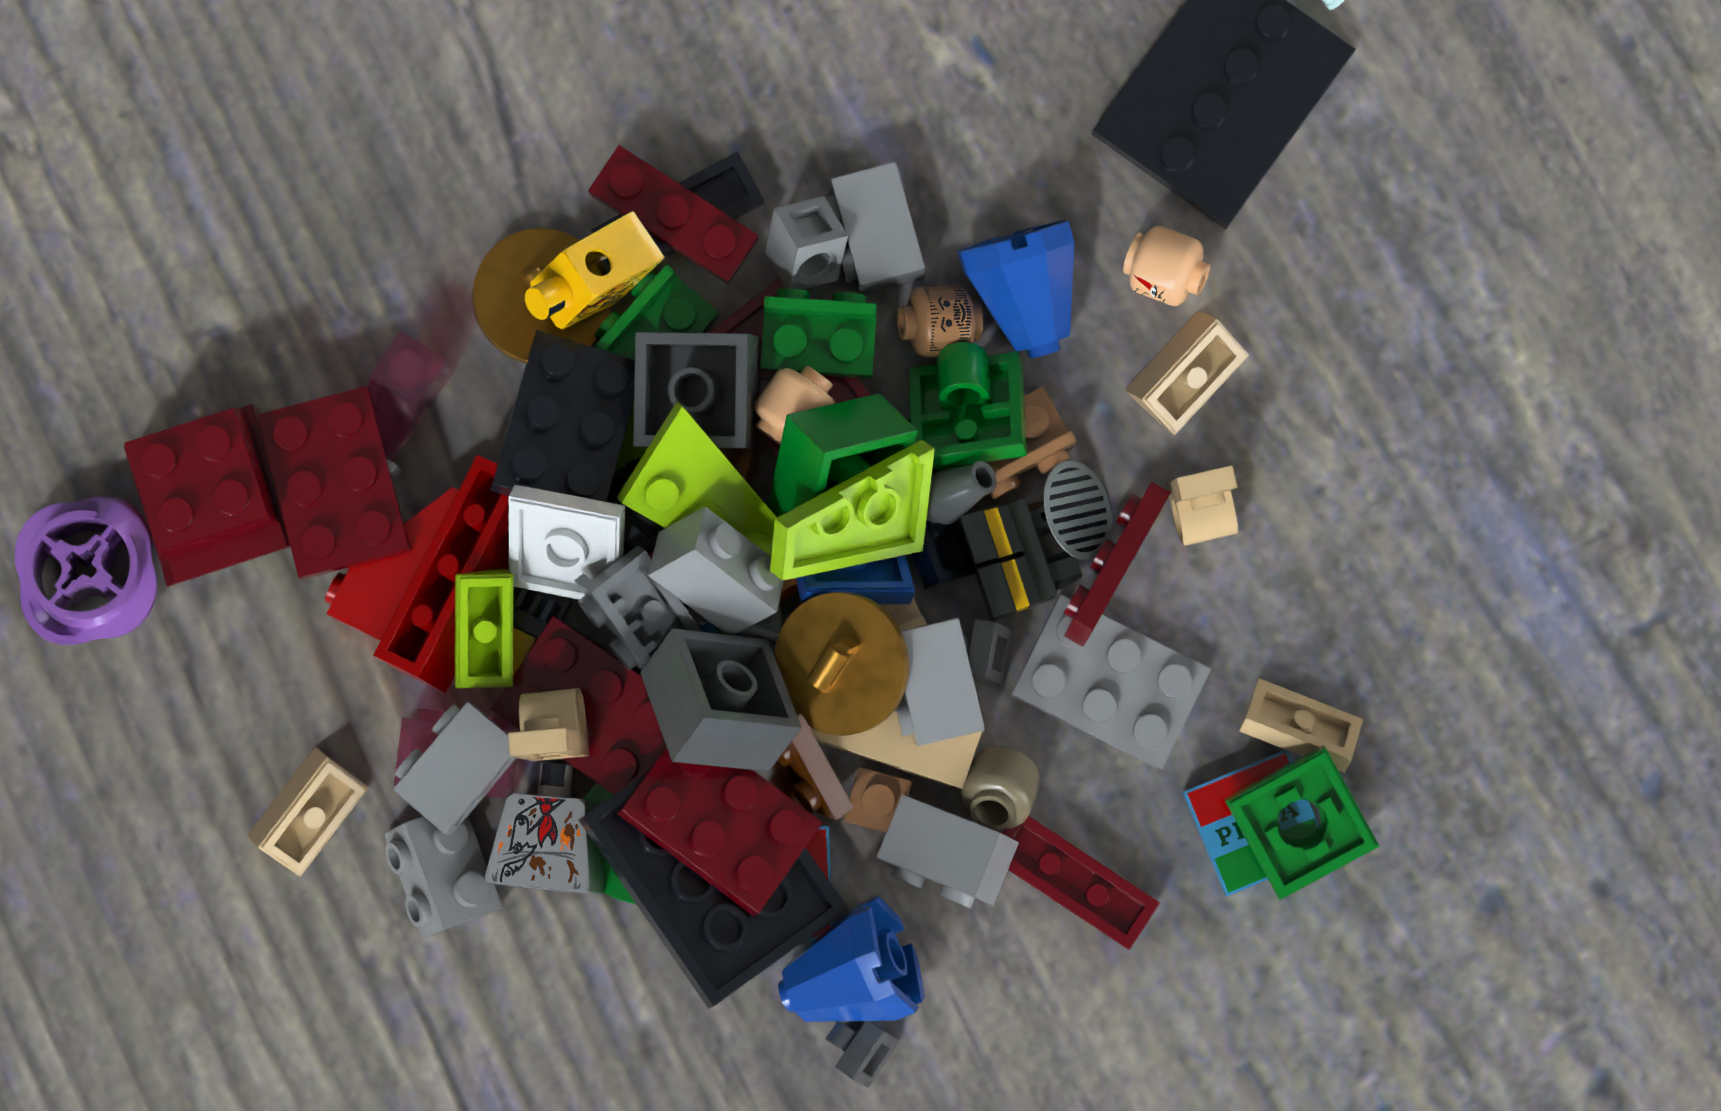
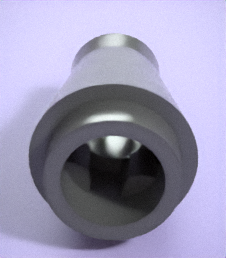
[926,461,997,524]

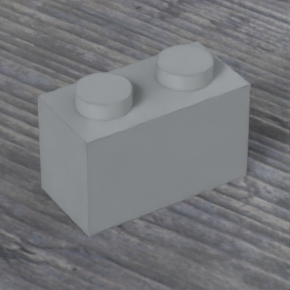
[825,162,925,294]
[648,506,784,636]
[896,618,985,746]
[393,701,517,836]
[876,794,1019,909]

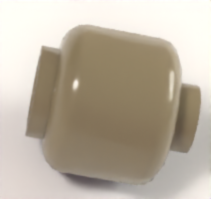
[961,746,1040,830]

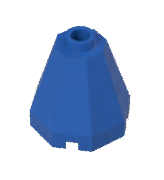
[957,220,1074,359]
[778,896,925,1022]

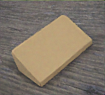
[1125,311,1249,436]
[248,748,369,877]

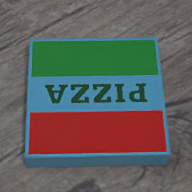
[1182,750,1319,897]

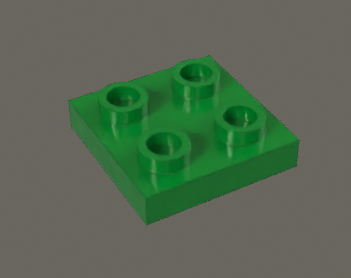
[909,342,1027,470]

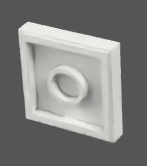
[509,485,625,600]

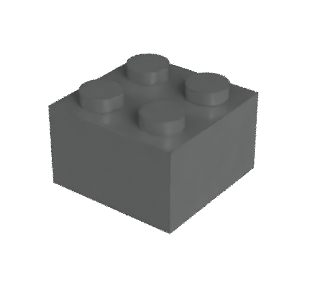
[633,332,759,449]
[640,628,802,771]

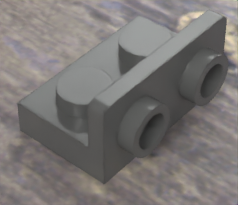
[574,545,702,671]

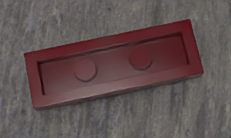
[588,145,759,285]
[1063,481,1171,647]
[1002,816,1160,950]

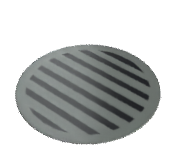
[1044,461,1112,559]

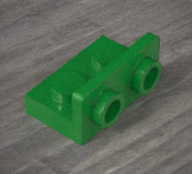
[594,264,720,360]
[760,289,877,379]

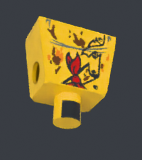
[525,211,665,330]

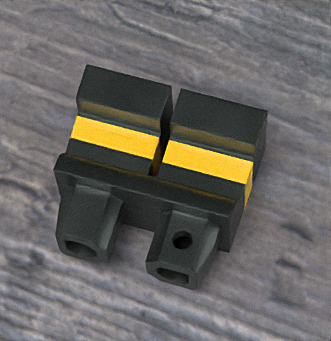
[958,498,1082,622]

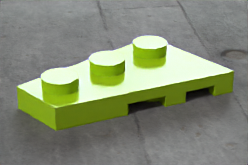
[617,401,777,556]
[770,440,935,581]

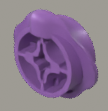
[15,496,157,645]

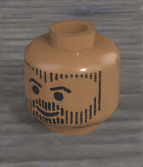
[897,285,983,358]

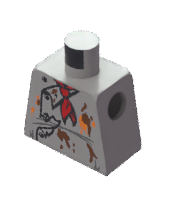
[485,763,604,895]

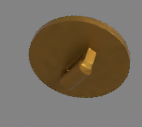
[472,228,611,364]
[774,592,909,736]

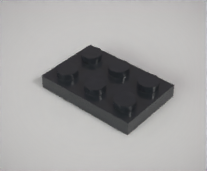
[490,330,635,502]

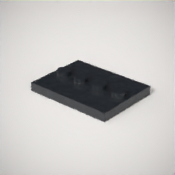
[1092,0,1356,230]
[579,773,848,1009]

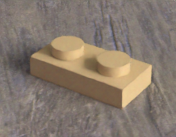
[1239,678,1363,773]

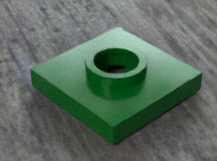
[1224,745,1380,900]

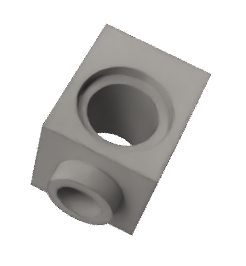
[765,196,848,290]

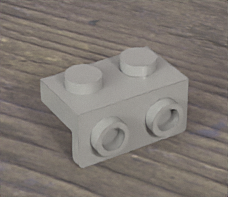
[385,816,503,939]

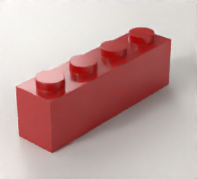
[373,455,509,694]

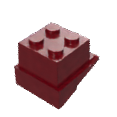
[124,404,290,587]

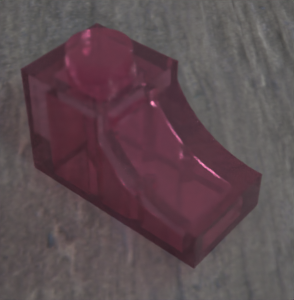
[368,330,454,462]

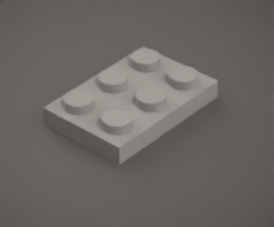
[1010,594,1211,770]

